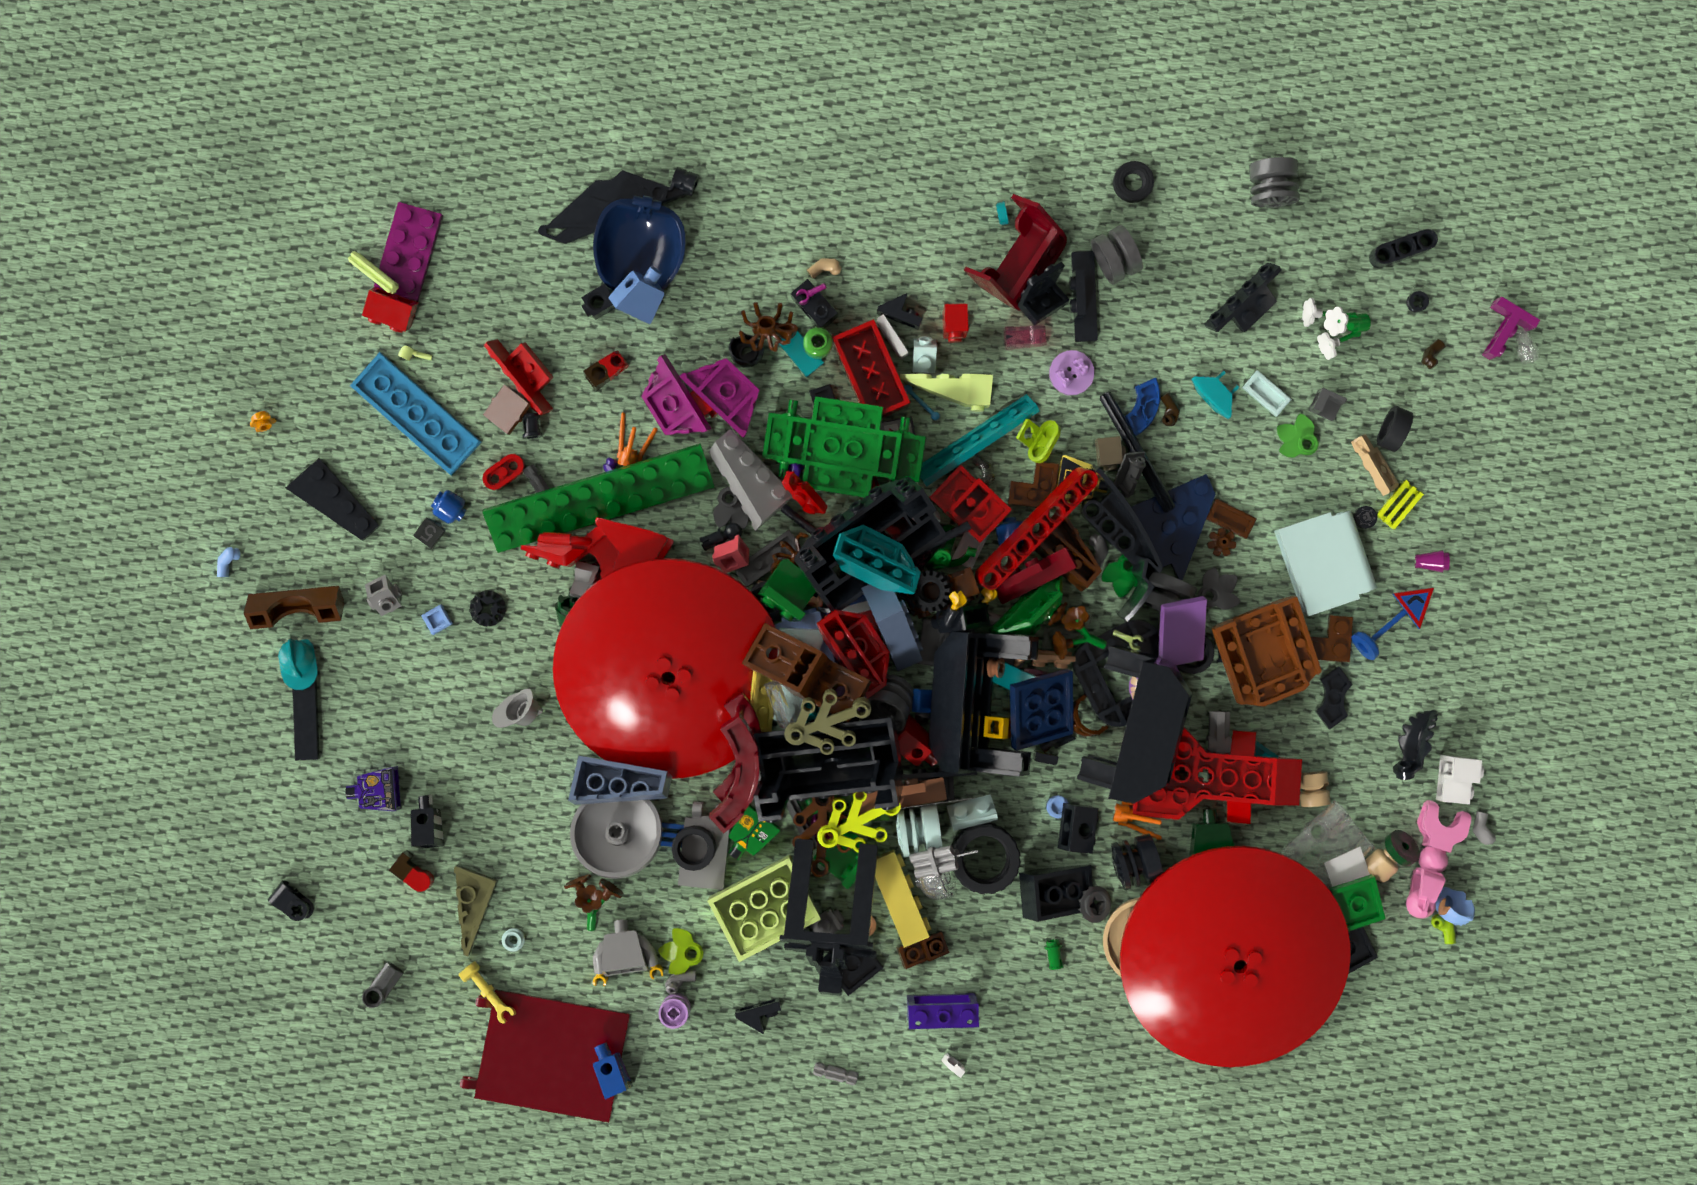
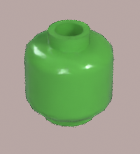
[803,327,833,359]

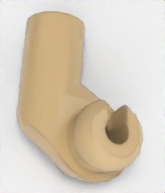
[807,258,842,279]

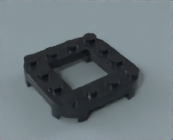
[1072,620,1159,727]

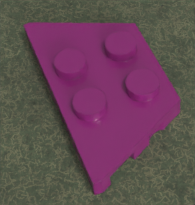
[641,354,712,435]
[679,358,760,438]

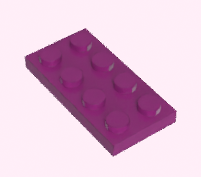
[374,202,443,301]

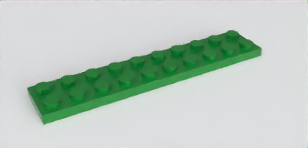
[482,443,715,553]

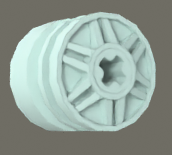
[896,804,942,857]

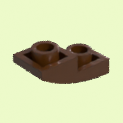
[896,931,950,969]

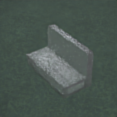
[764,681,801,729]

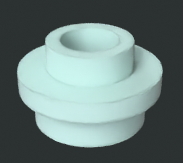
[502,928,525,951]

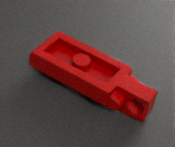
[781,471,828,514]

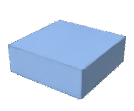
[421,604,453,635]

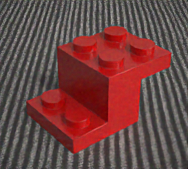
[929,464,1012,543]

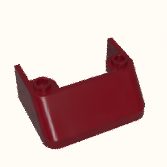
[964,194,1067,311]

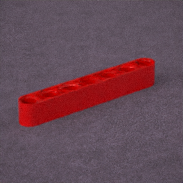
[975,467,1098,590]

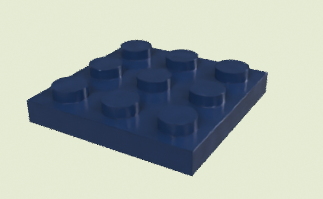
[1010,668,1073,751]

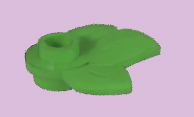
[1277,414,1319,458]

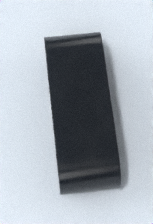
[1369,229,1438,268]

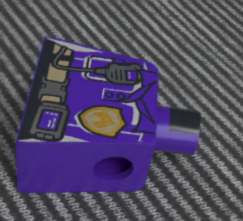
[345,766,401,811]

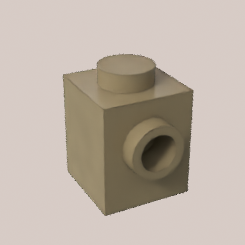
[1095,436,1126,471]

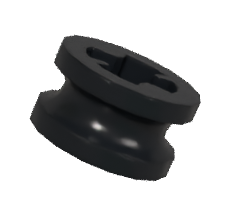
[1406,291,1429,313]

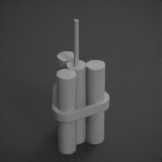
[909,845,979,878]

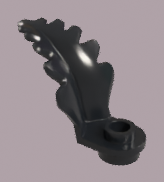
[1393,710,1438,780]

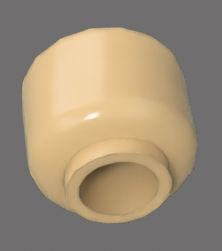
[1365,848,1399,883]

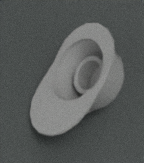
[492,689,543,728]

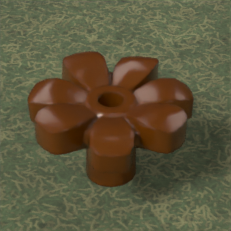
[1207,528,1236,557]

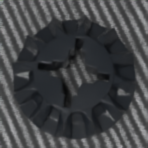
[469,590,506,627]

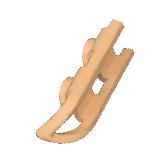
[1014,650,1076,669]

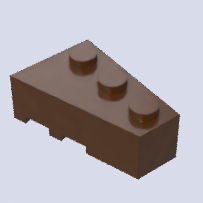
[1034,516,1102,592]
[905,567,980,619]

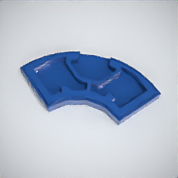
[1125,377,1160,436]

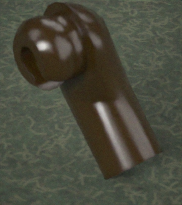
[1421,339,1446,369]
[1160,392,1180,426]

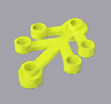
[817,792,901,853]

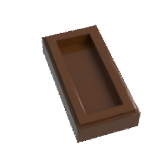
[1206,499,1257,539]

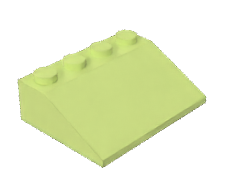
[707,855,821,962]

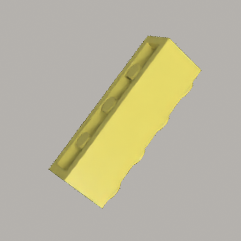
[875,850,931,948]

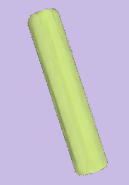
[348,251,399,294]

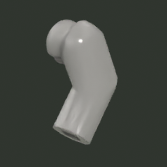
[1089,534,1108,568]
[1473,811,1496,845]

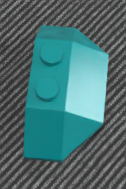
[833,525,921,594]

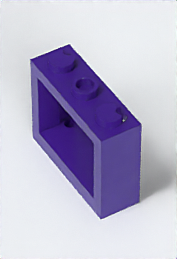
[907,993,979,1029]

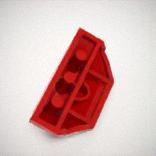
[817,610,890,699]

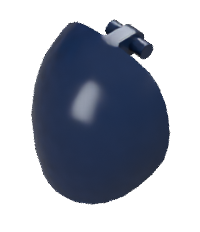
[593,195,685,290]

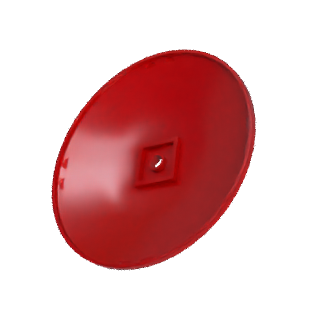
[553,558,778,779]
[1120,846,1350,1067]

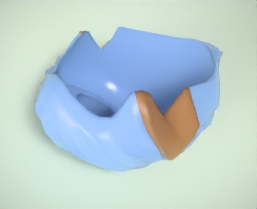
[1436,887,1475,926]

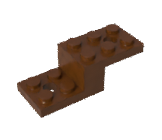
[742,623,872,722]

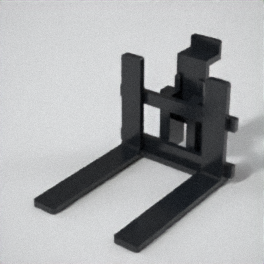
[779,839,878,996]

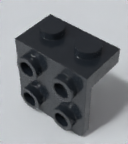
[1017,262,1070,326]

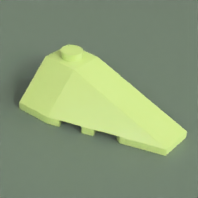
[899,374,993,412]

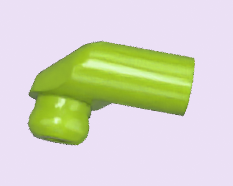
[1431,914,1456,944]

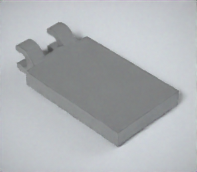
[678,801,730,890]

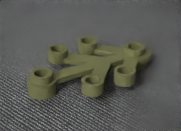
[784,689,871,755]

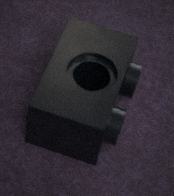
[790,279,838,329]
[1057,803,1099,854]

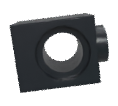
[581,283,615,320]

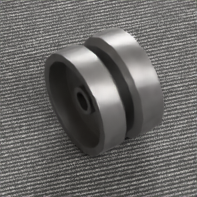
[1091,225,1143,285]

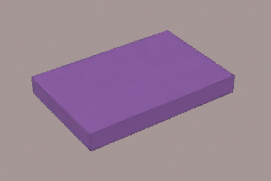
[1159,596,1207,665]

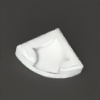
[941,1053,965,1078]

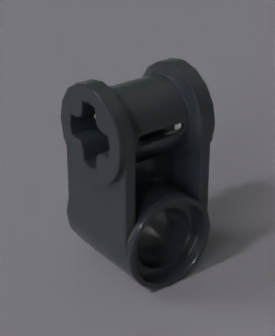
[268,880,314,921]

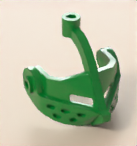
[924,525,977,570]

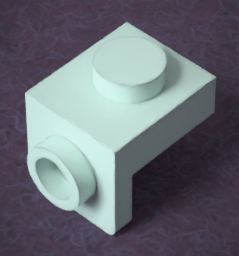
[913,336,937,373]

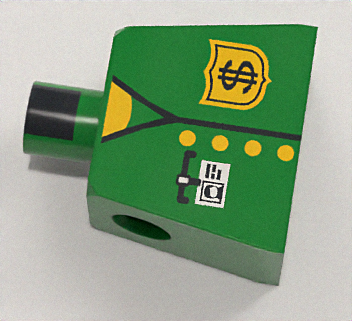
[728,804,781,860]

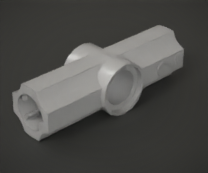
[1206,711,1232,780]

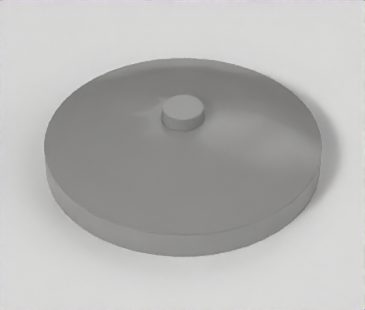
[570,800,663,879]

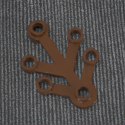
[792,795,851,877]

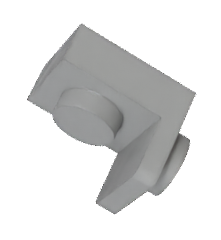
[810,907,845,933]

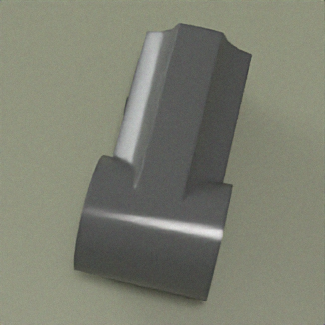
[362,962,404,1008]

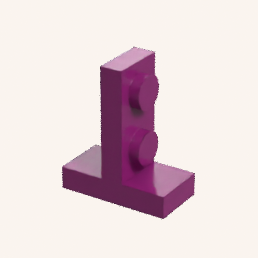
[1482,296,1540,360]

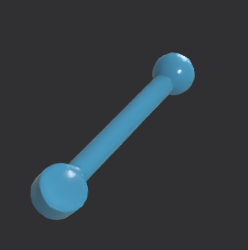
[904,385,940,421]

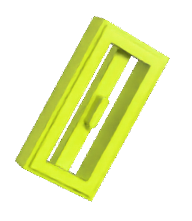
[1377,480,1424,529]

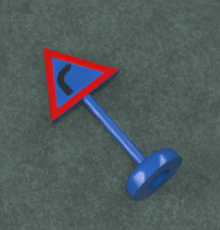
[1351,588,1434,660]

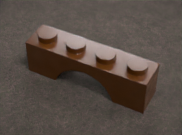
[244,586,344,629]

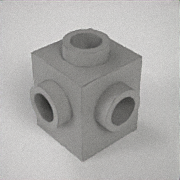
[365,575,402,616]

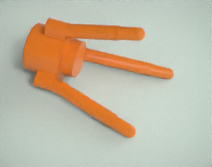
[616,412,657,466]
[1113,801,1162,840]

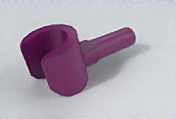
[796,283,827,305]

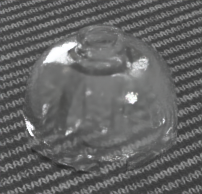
[915,872,956,900]

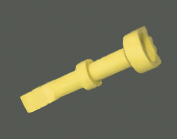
[459,961,516,1024]

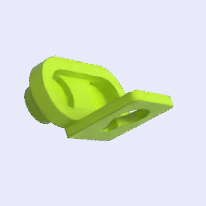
[1016,419,1061,463]

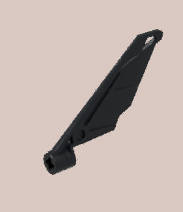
[538,167,699,244]

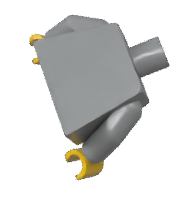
[592,920,663,986]

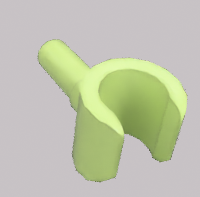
[398,346,432,361]
[1113,630,1144,650]

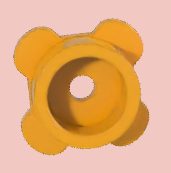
[250,411,276,432]

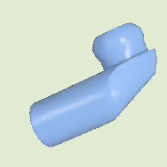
[217,547,241,577]

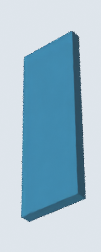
[350,352,482,476]

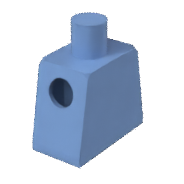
[608,266,664,324]

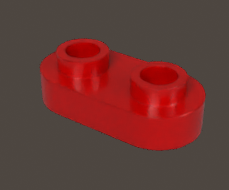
[482,454,525,490]

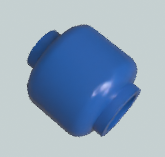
[431,490,467,524]
[996,517,1024,549]

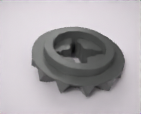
[1078,886,1111,923]

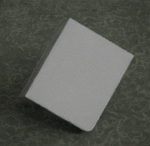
[570,561,600,598]

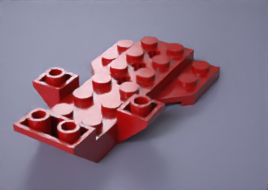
[1132,727,1302,824]

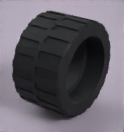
[951,822,1021,895]

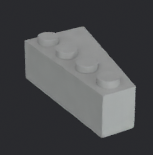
[709,429,792,531]

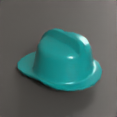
[278,639,318,690]

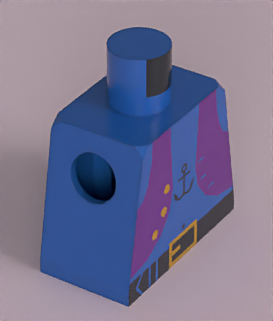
[593,1042,633,1099]

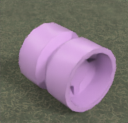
[658,993,691,1029]

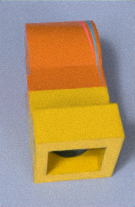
[983,716,1011,739]

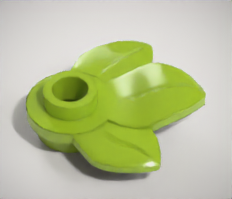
[658,928,704,975]

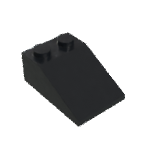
[1019,865,1095,922]

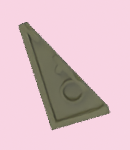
[454,865,498,957]

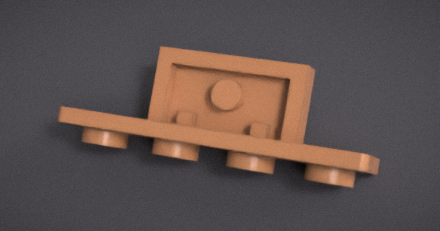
[855,777,947,815]

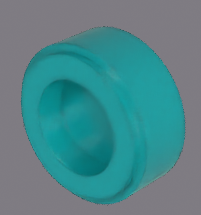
[996,201,1009,225]

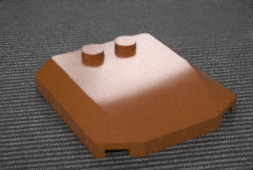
[1211,596,1322,706]

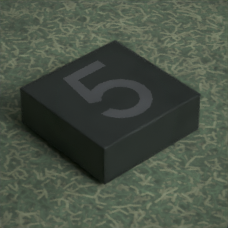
[413,517,446,549]

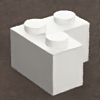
[1436,755,1484,804]

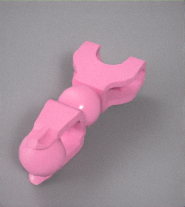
[1406,800,1471,919]

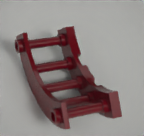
[709,692,761,834]

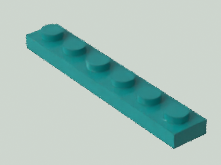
[920,394,1040,487]

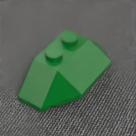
[988,575,1063,635]

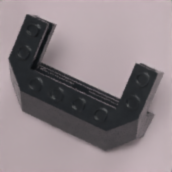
[794,476,947,612]
[928,631,1039,777]
[1077,645,1192,804]
[753,717,903,823]

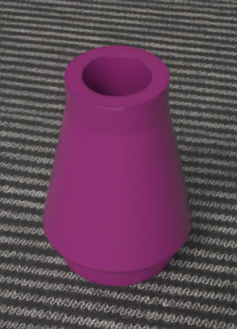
[1415,550,1450,573]

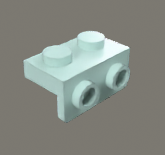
[947,794,998,831]

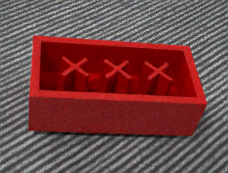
[832,319,910,418]

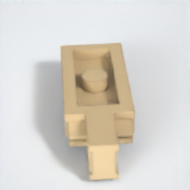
[1351,434,1399,496]

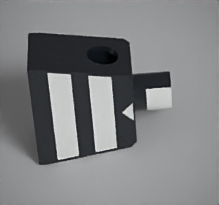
[411,795,444,849]

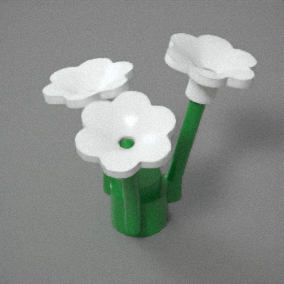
[1302,298,1371,360]

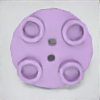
[1049,350,1094,396]

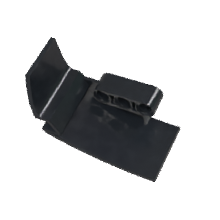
[1080,464,1163,622]

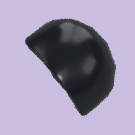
[728,333,764,368]

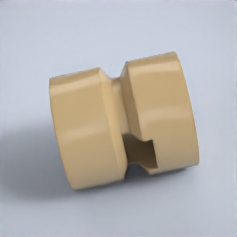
[1300,771,1331,807]

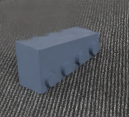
[861,584,923,671]
[568,756,672,805]

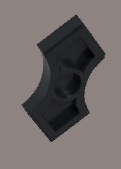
[1315,666,1353,730]

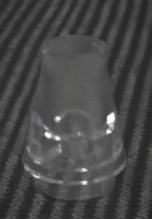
[1514,329,1540,364]

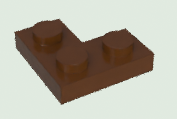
[1008,462,1059,510]
[1311,615,1353,662]

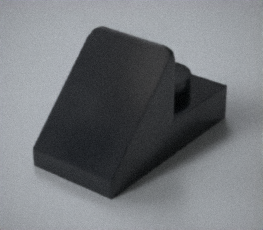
[877,293,923,330]
[735,998,782,1034]

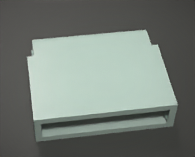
[1274,510,1377,616]

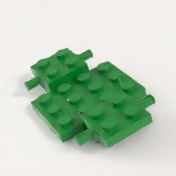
[762,397,927,498]

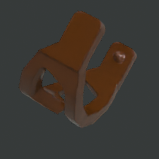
[1073,694,1109,737]

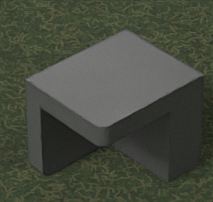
[1308,388,1347,421]

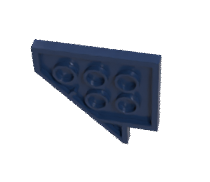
[1132,474,1216,580]

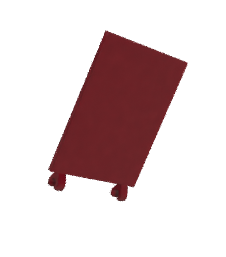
[460,989,630,1123]

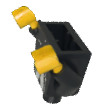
[931,588,997,633]

